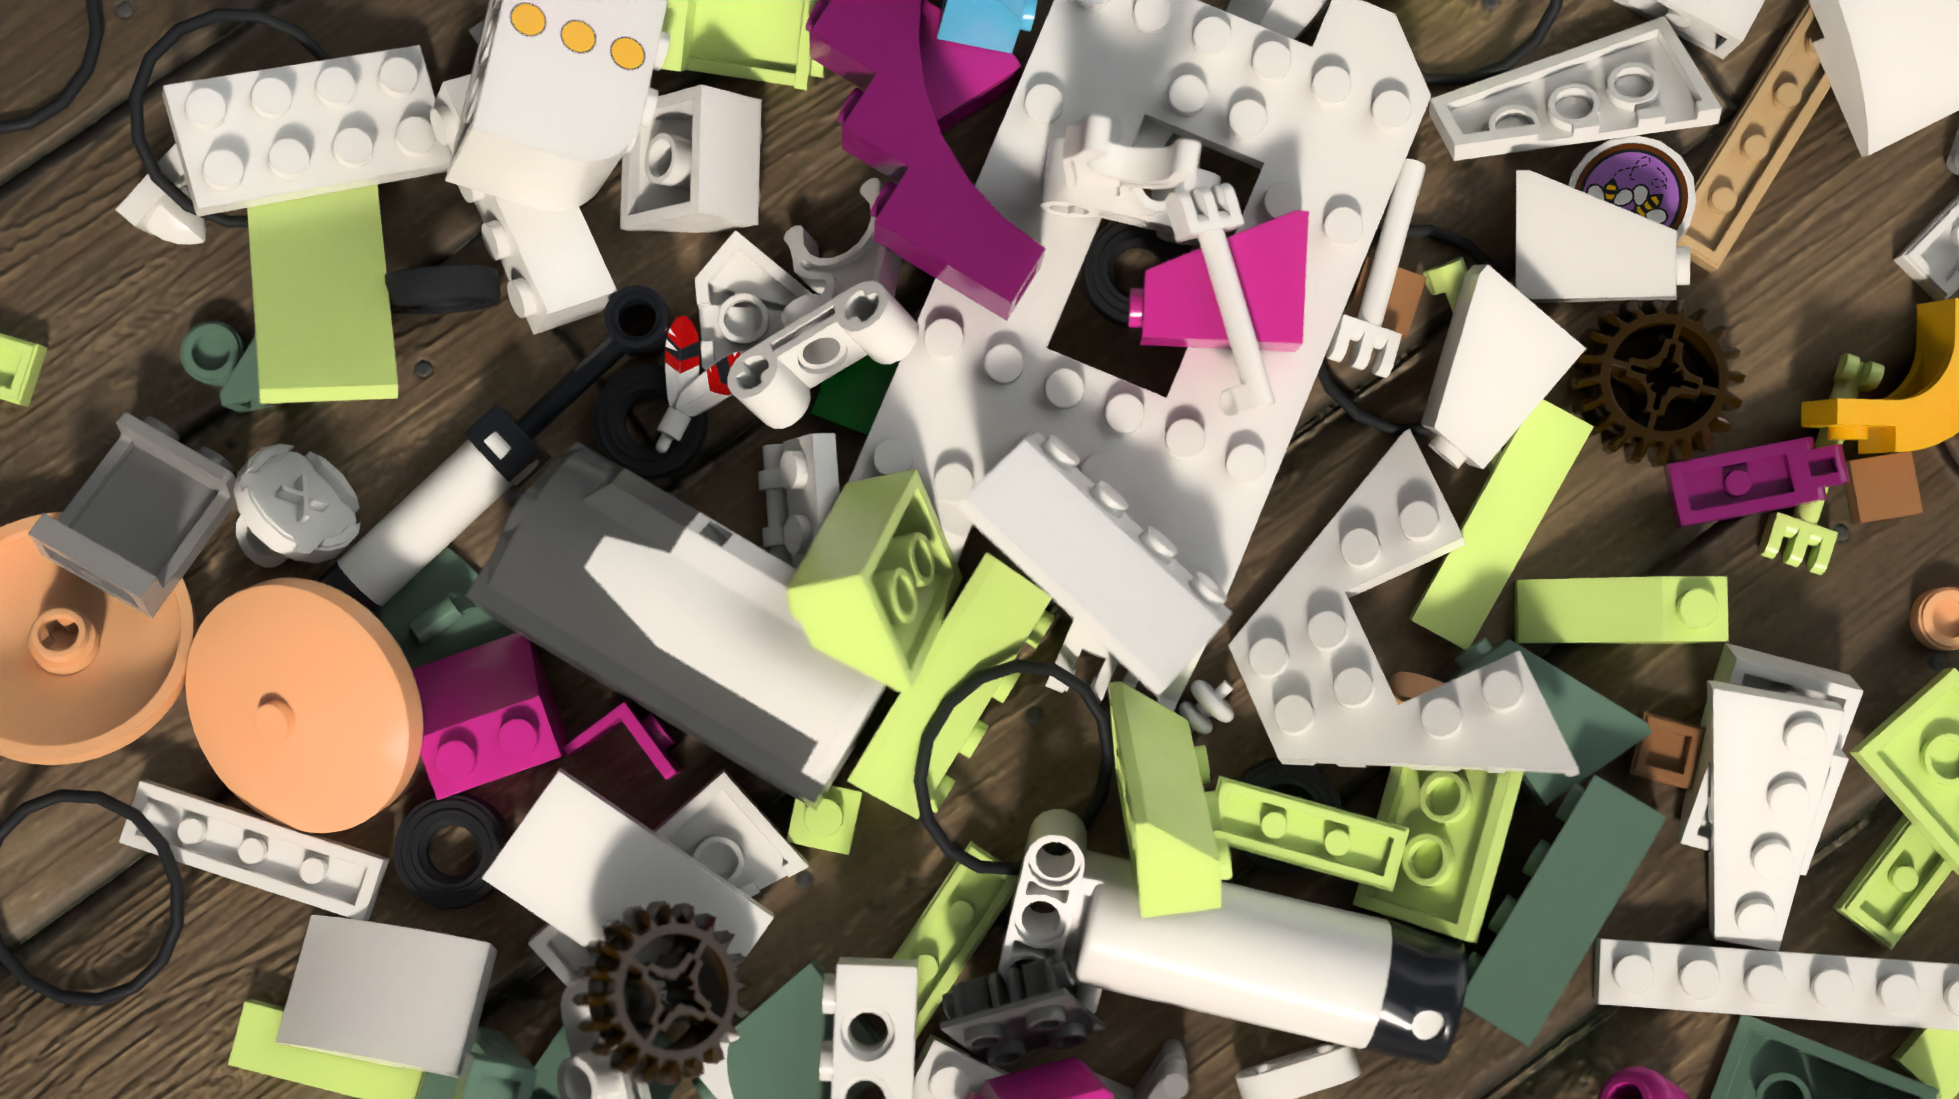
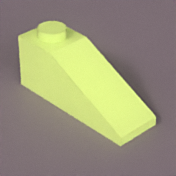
[1514,576,1729,644]

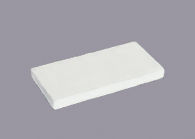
[482,768,774,1004]

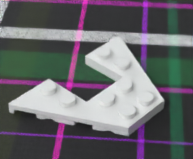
[1228,429,1580,776]

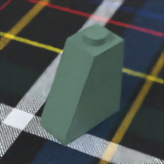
[1445,637,1653,805]

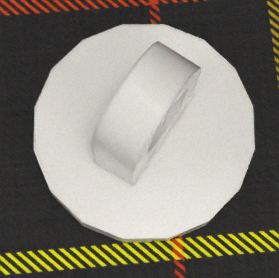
[234,443,360,568]

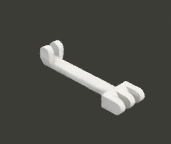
[1325,159,1426,378]
[1166,183,1275,417]

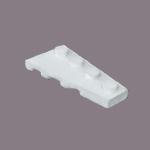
[1429,16,1722,161]
[1707,680,1845,951]
[528,768,809,986]

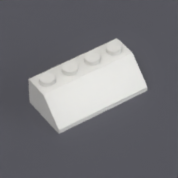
[956,432,1232,696]

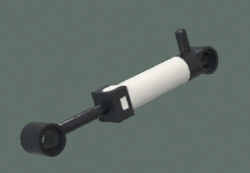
[316,285,675,615]

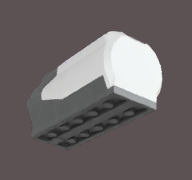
[465,442,890,810]

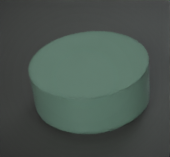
[180,321,249,386]

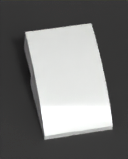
[1808,0,1959,157]
[1678,643,1863,876]
[275,915,497,1078]

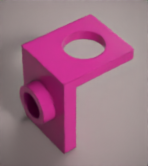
[562,702,684,780]

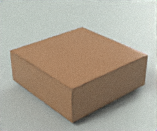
[1345,256,1427,340]
[1845,451,1923,525]
[1624,712,1706,790]

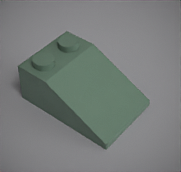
[1710,1015,1942,1099]

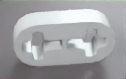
[1235,1042,1362,1099]

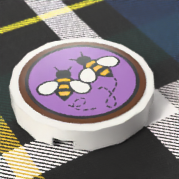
[1568,135,1697,243]

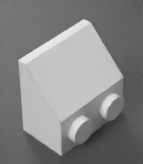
[620,84,762,233]

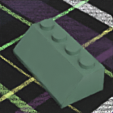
[1464,775,1667,1048]

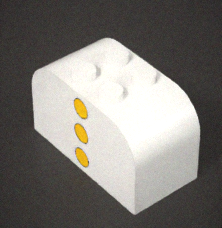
[445,0,670,212]

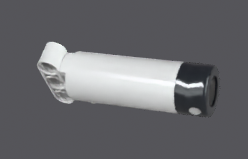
[998,809,1468,1065]

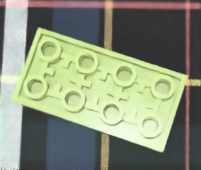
[247,184,398,404]

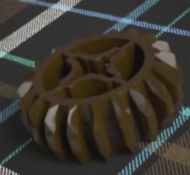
[1567,298,1746,468]
[571,901,753,1085]

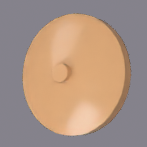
[0,512,197,765]
[185,578,423,833]

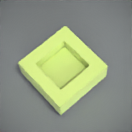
[786,784,863,855]

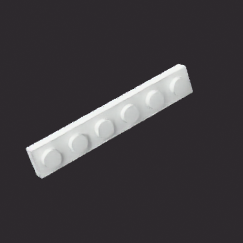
[1593,938,1959,1031]

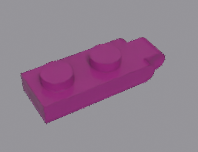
[1663,437,1850,529]

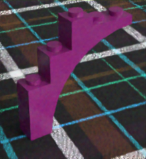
[805,0,1046,321]

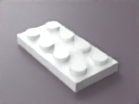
[162,45,451,217]

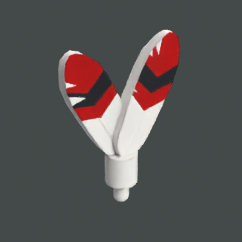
[656,315,747,453]

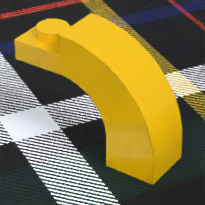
[1801,298,1959,454]

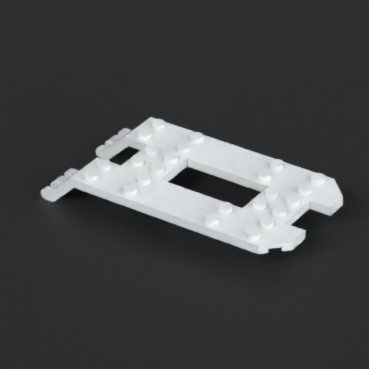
[848,0,1431,712]

